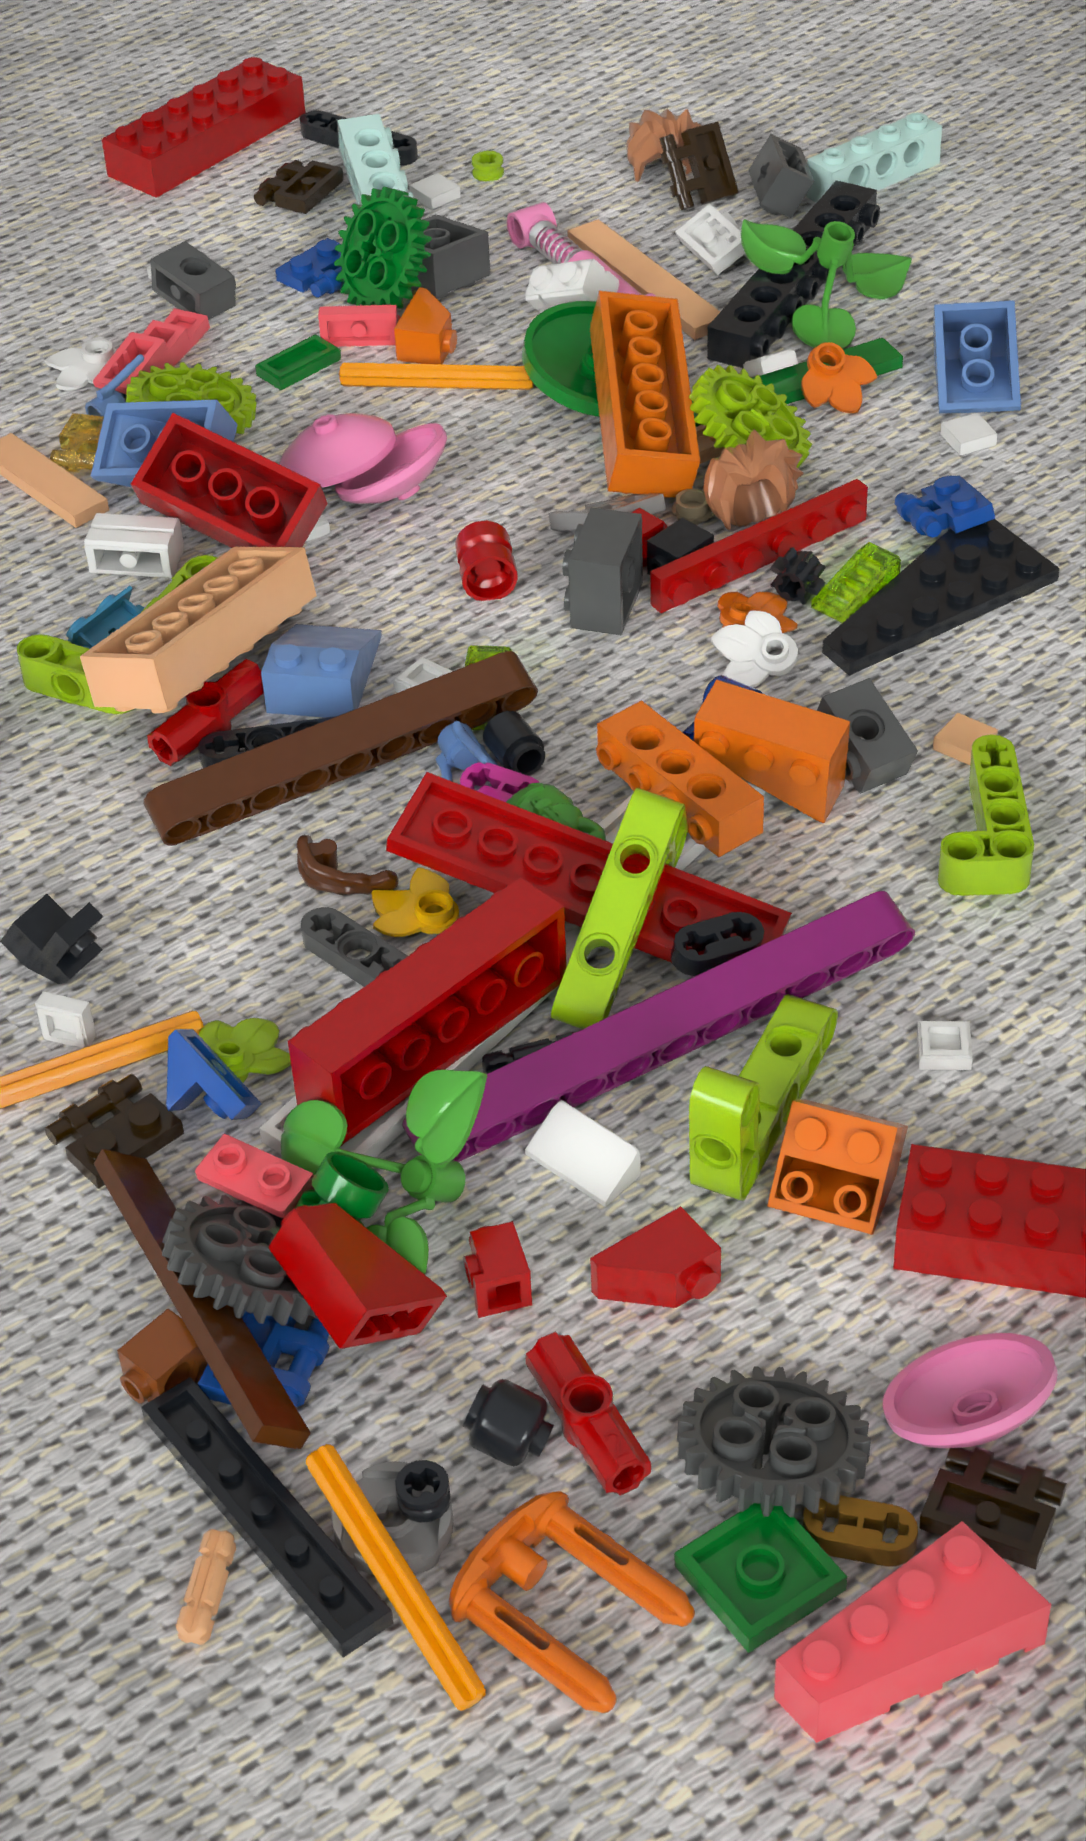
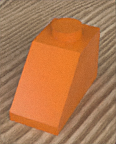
[394,287,457,364]

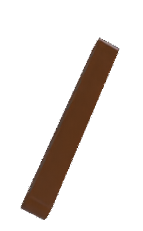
[143,651,538,846]

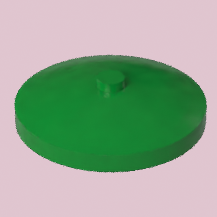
[522,301,599,417]

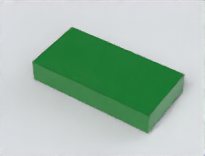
[255,334,341,390]

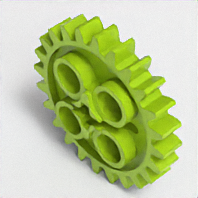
[126,362,257,434]
[689,365,812,468]

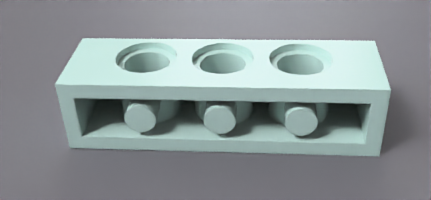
[806,112,942,203]
[337,114,414,205]

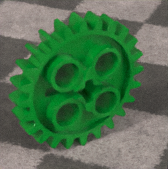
[334,187,432,309]

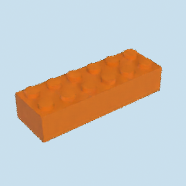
[590,291,700,498]

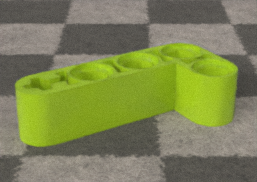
[938,734,1034,896]

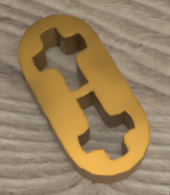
[803,1495,918,1566]

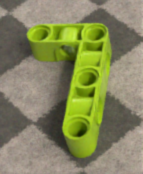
[17,555,217,714]
[551,788,688,1029]
[689,994,838,1201]

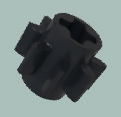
[770,547,826,605]

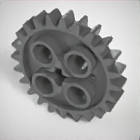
[162,1195,318,1326]
[677,1366,871,1517]

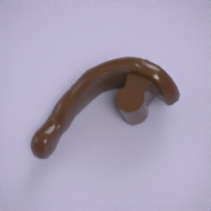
[297,834,399,895]

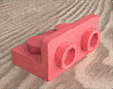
[195,1133,315,1218]

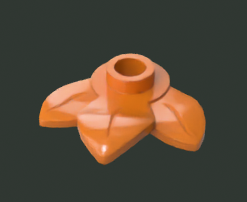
[801,342,877,413]
[717,592,798,633]

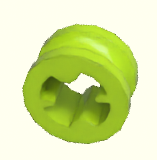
[471,151,504,182]

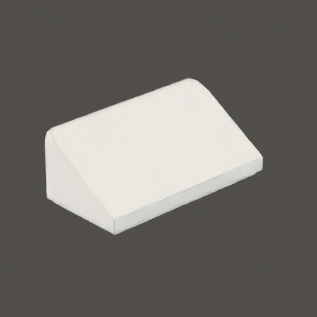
[525,1100,641,1207]

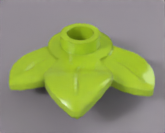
[199,1018,291,1083]

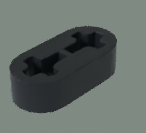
[670,912,764,976]

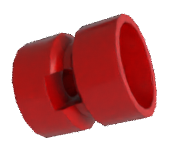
[455,520,518,601]

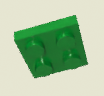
[674,1503,847,1653]

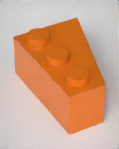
[694,680,850,823]

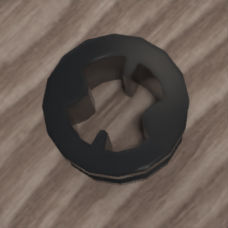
[395,1460,451,1523]

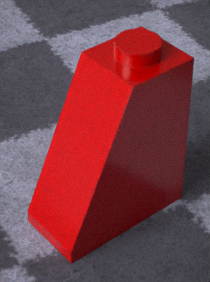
[268,1203,447,1349]

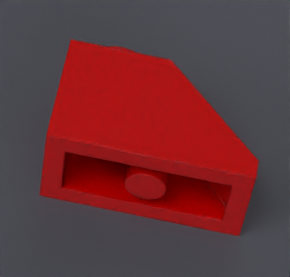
[590,1206,721,1308]

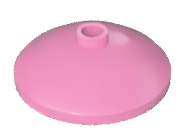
[279,413,396,488]
[335,423,447,504]
[883,1333,1057,1448]

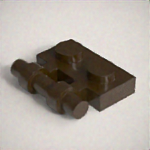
[660,122,739,211]
[254,160,344,214]
[45,1074,184,1189]
[919,1446,1067,1570]

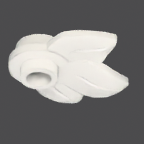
[45,338,116,391]
[711,611,799,688]

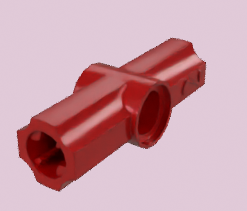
[147,659,264,766]
[525,1332,651,1496]

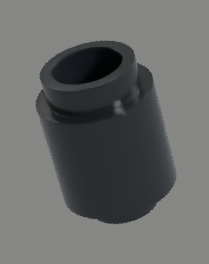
[483,711,545,776]

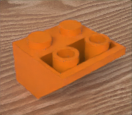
[767,1099,908,1235]

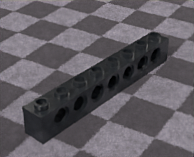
[707,180,880,368]

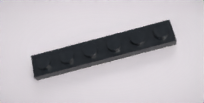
[141,1377,394,1658]

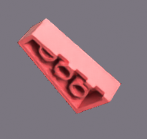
[774,1521,1051,1743]

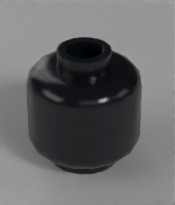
[463,1379,554,1466]

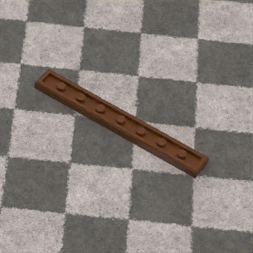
[94,1149,311,1449]

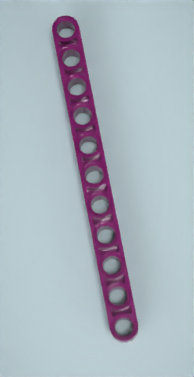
[402,891,915,1162]

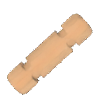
[176,1529,236,1645]

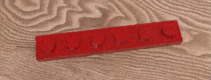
[650,479,868,613]

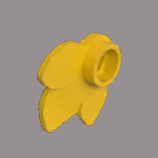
[371,867,459,937]

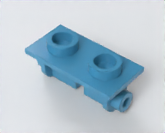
[66,586,144,649]

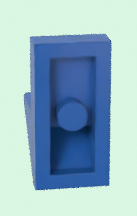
[166,1029,262,1120]

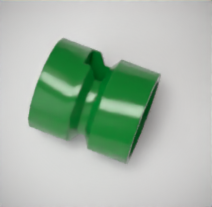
[295,1152,389,1227]

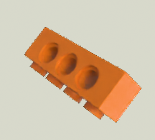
[596,700,764,858]

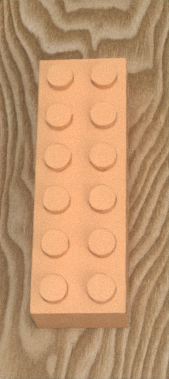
[80,547,317,713]

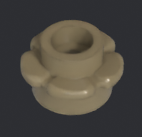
[672,489,712,525]

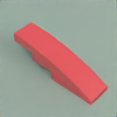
[93,308,210,394]

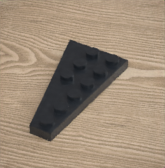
[822,519,1060,676]

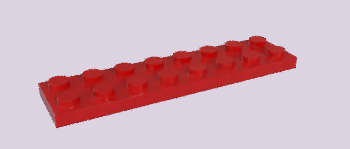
[386,772,792,963]

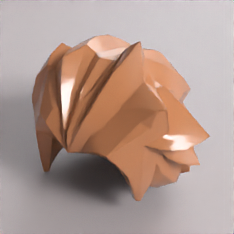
[626,108,702,182]
[703,429,804,530]

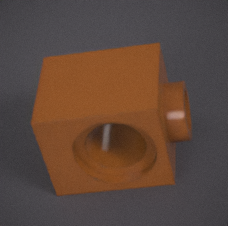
[117,1308,208,1404]

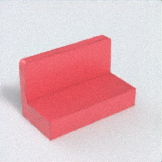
[318,305,400,347]

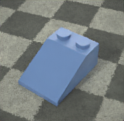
[933,300,1021,413]
[91,400,238,487]
[261,624,382,718]

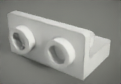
[675,204,754,276]

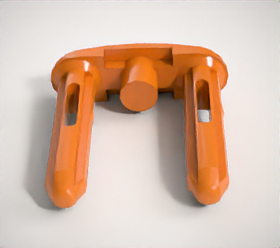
[449,1491,695,1713]

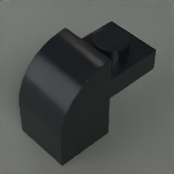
[0,894,104,984]

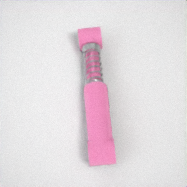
[506,202,656,297]

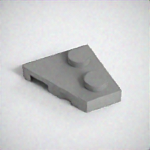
[548,494,666,530]

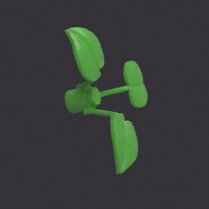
[741,219,912,349]
[281,1070,487,1274]

